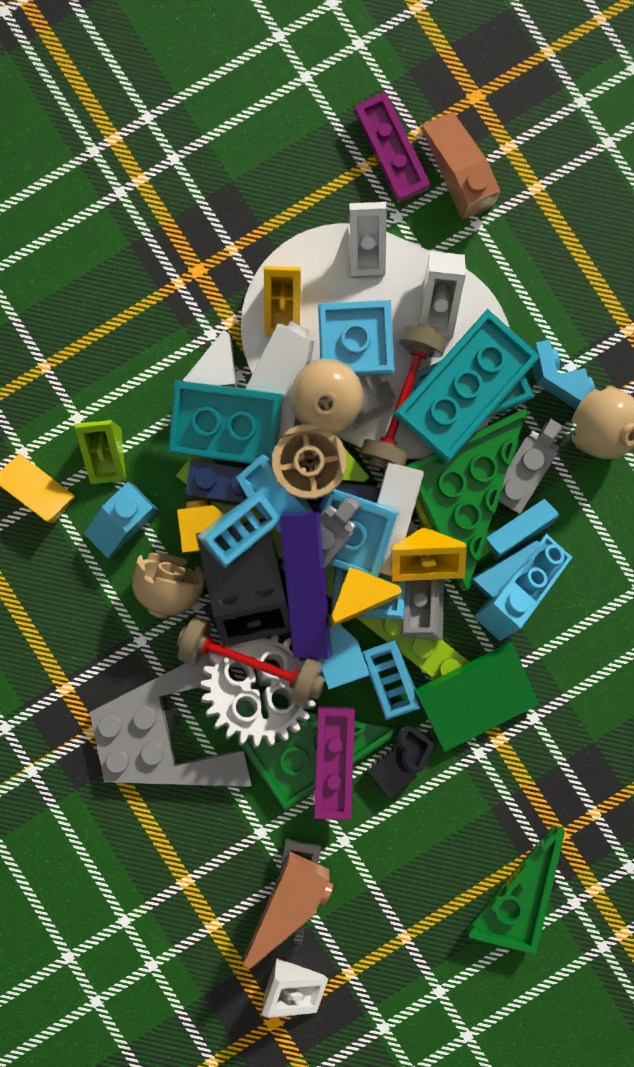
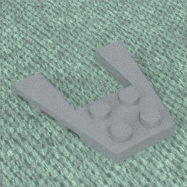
[90,651,252,787]

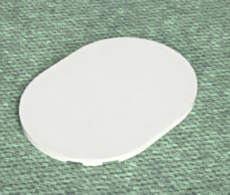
[241,223,509,460]

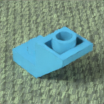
[531,340,595,409]
[236,454,313,535]

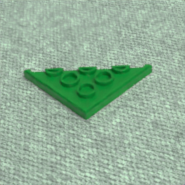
[406,408,528,591]
[234,701,395,811]

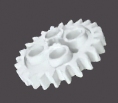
[200,635,316,748]

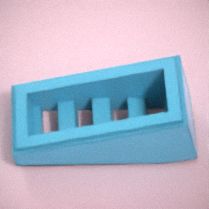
[197,491,280,568]
[362,640,422,720]

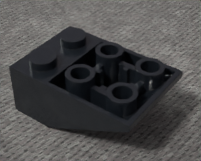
[196,518,291,647]

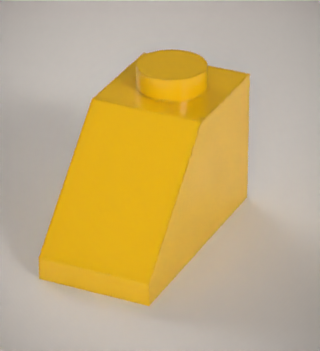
[177,500,225,553]

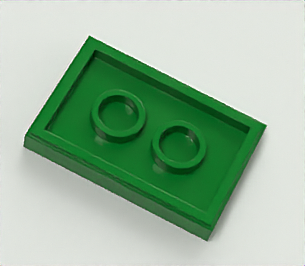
[414,642,539,752]

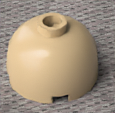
[290,359,363,433]
[571,386,634,460]
[272,424,346,499]
[132,553,206,618]

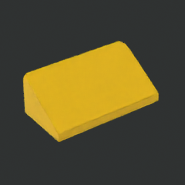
[0,454,75,524]

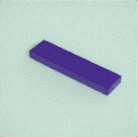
[280,512,332,659]

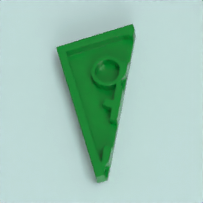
[466,825,565,955]

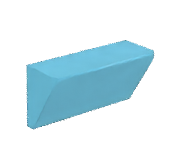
[486,499,559,561]

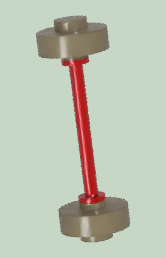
[360,324,447,471]
[177,617,325,709]

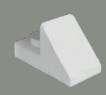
[348,202,387,276]

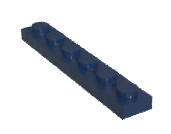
[185,460,380,514]

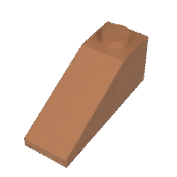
[421,112,501,220]
[243,852,333,969]

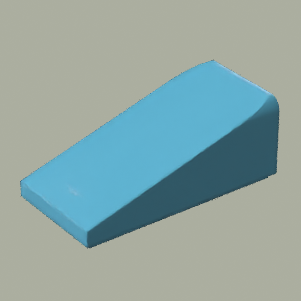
[471,540,541,597]

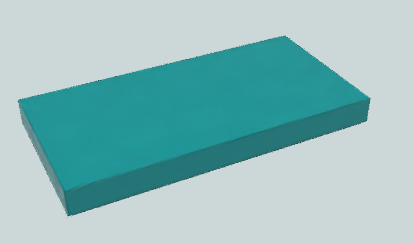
[392,309,541,463]

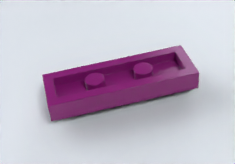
[354,92,430,204]
[315,707,355,820]

